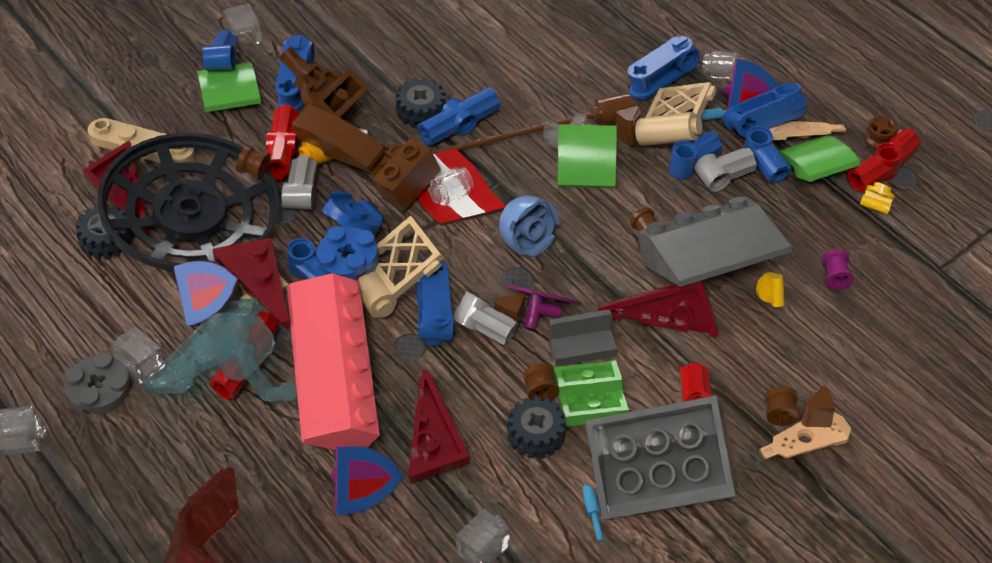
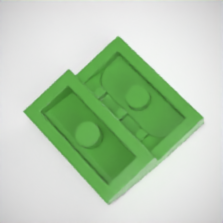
[197,62,261,113]
[557,125,617,188]
[779,135,861,182]
[554,360,629,427]

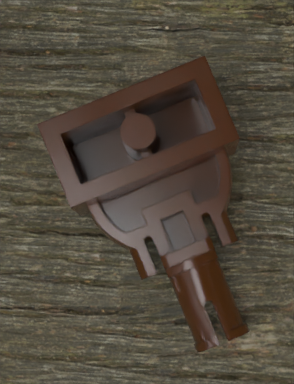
[278,46,369,118]
[366,138,441,211]

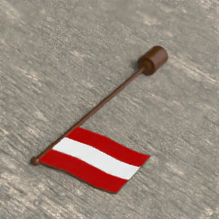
[416,92,634,226]

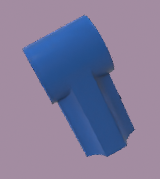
[203,30,239,71]
[743,126,792,184]
[668,130,723,179]
[287,238,324,280]

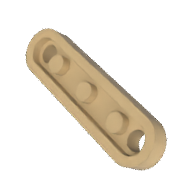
[88,118,195,163]

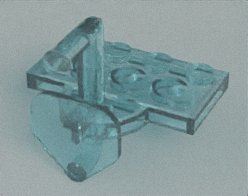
[141,298,297,402]

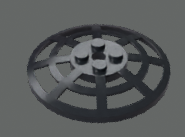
[98,133,280,272]

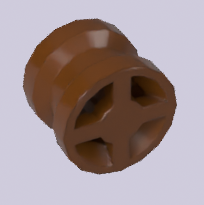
[864,116,897,151]
[236,145,271,180]
[523,363,559,401]
[765,386,799,426]

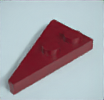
[82,140,150,236]
[212,238,290,329]
[597,280,720,337]
[408,369,470,484]

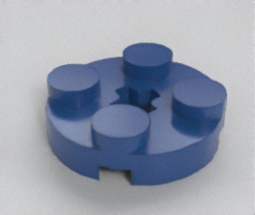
[322,191,383,236]
[316,226,379,280]

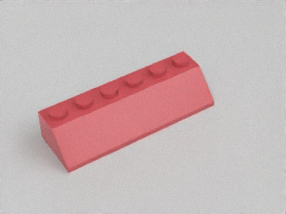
[287,273,380,450]

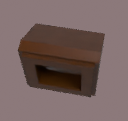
[615,106,641,145]
[494,292,525,332]
[801,385,835,427]

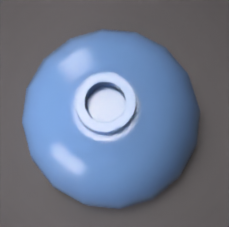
[499,195,559,257]

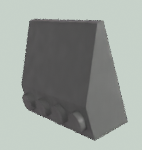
[637,197,792,287]
[585,396,736,520]

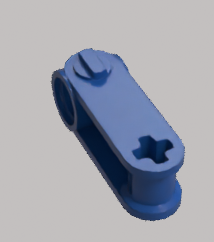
[275,35,315,111]
[628,36,700,100]
[723,83,807,137]
[416,258,453,346]

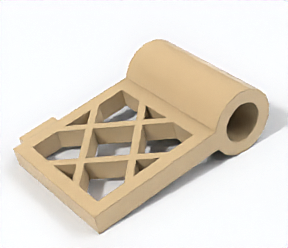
[635,82,717,146]
[357,216,444,318]

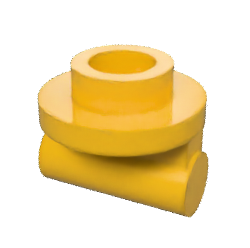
[860,182,895,215]
[756,272,785,307]

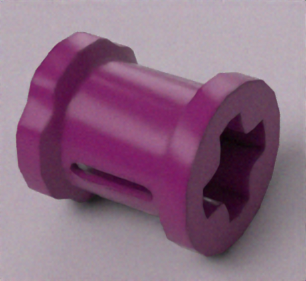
[822,249,854,290]

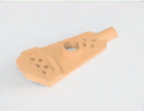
[769,121,846,140]
[759,412,851,460]

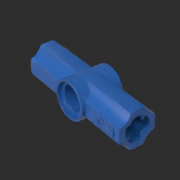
[417,88,500,146]

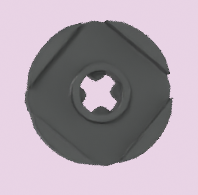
[64,352,131,414]

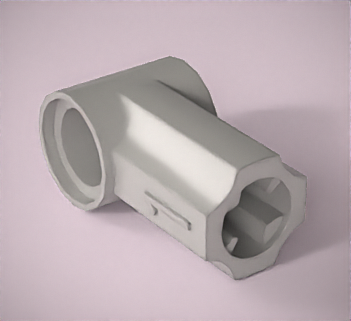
[694,148,757,192]
[282,155,317,210]
[453,291,518,346]

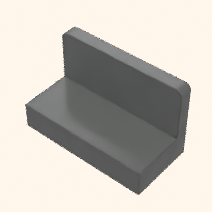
[548,310,617,367]

